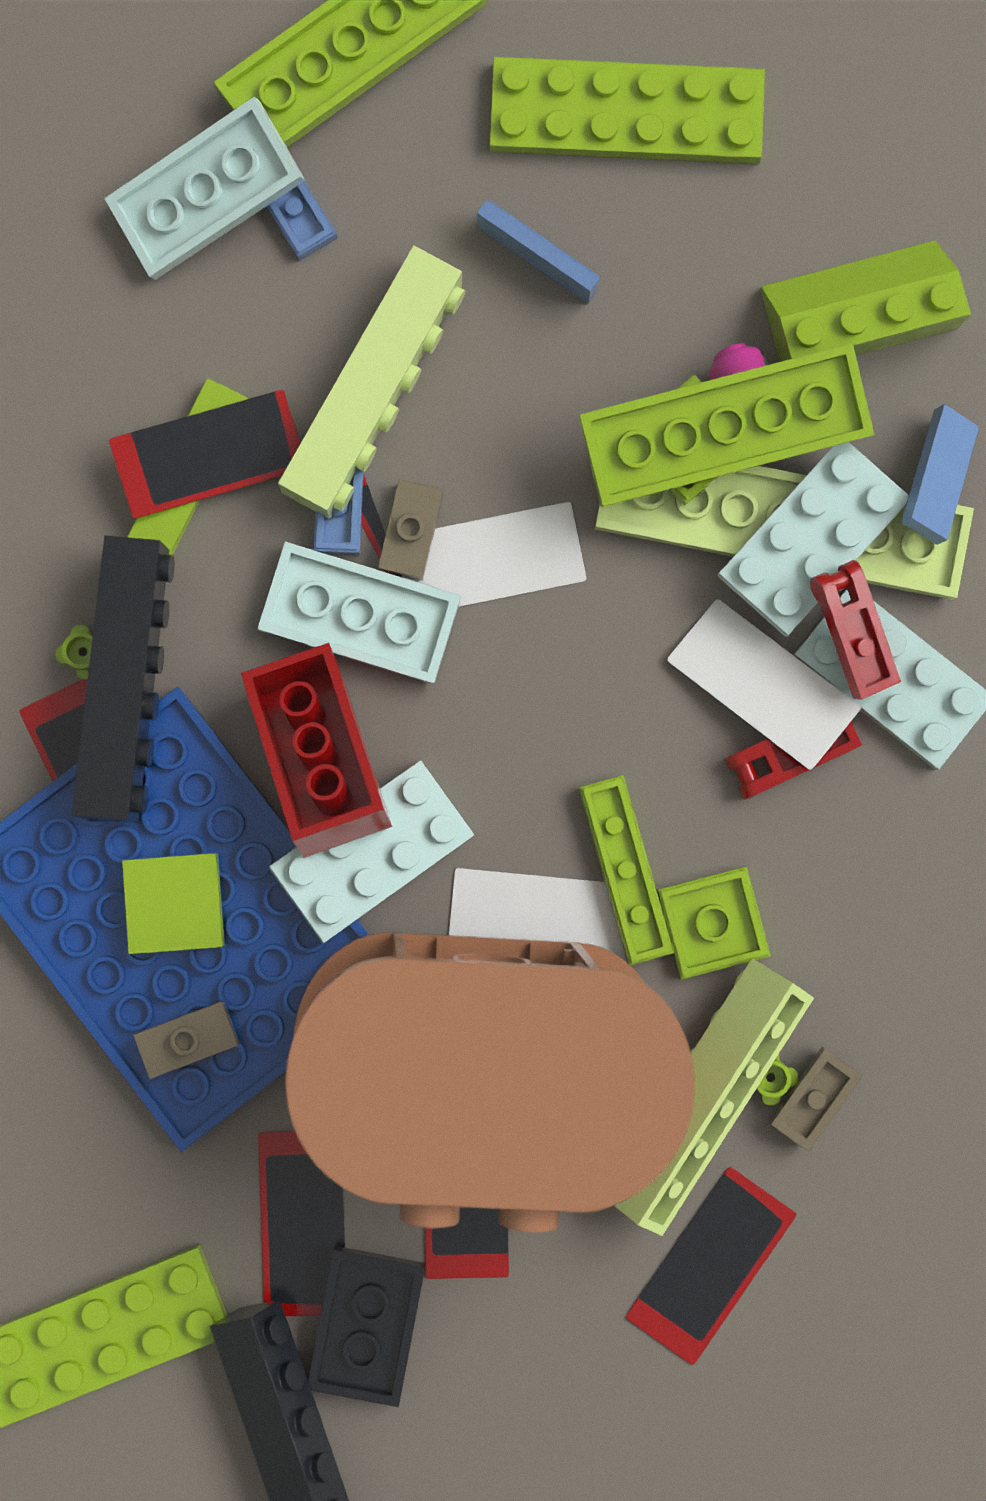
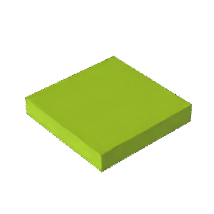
[122,853,225,954]
[656,866,771,980]

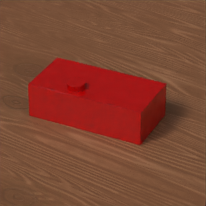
[241,643,393,858]

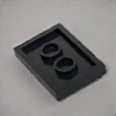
[308,1246,426,1407]

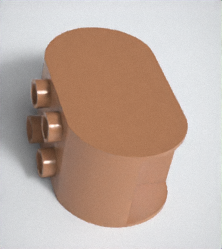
[286,932,694,1232]

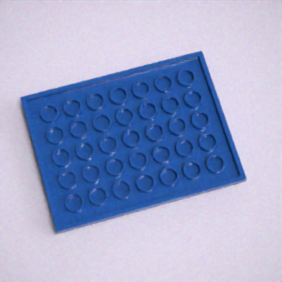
[0,686,370,1152]

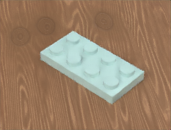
[104,97,305,280]
[717,442,909,637]
[257,542,461,685]
[793,589,986,770]
[269,760,474,944]

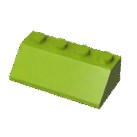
[760,240,971,362]

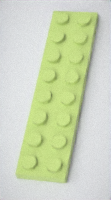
[595,466,974,600]

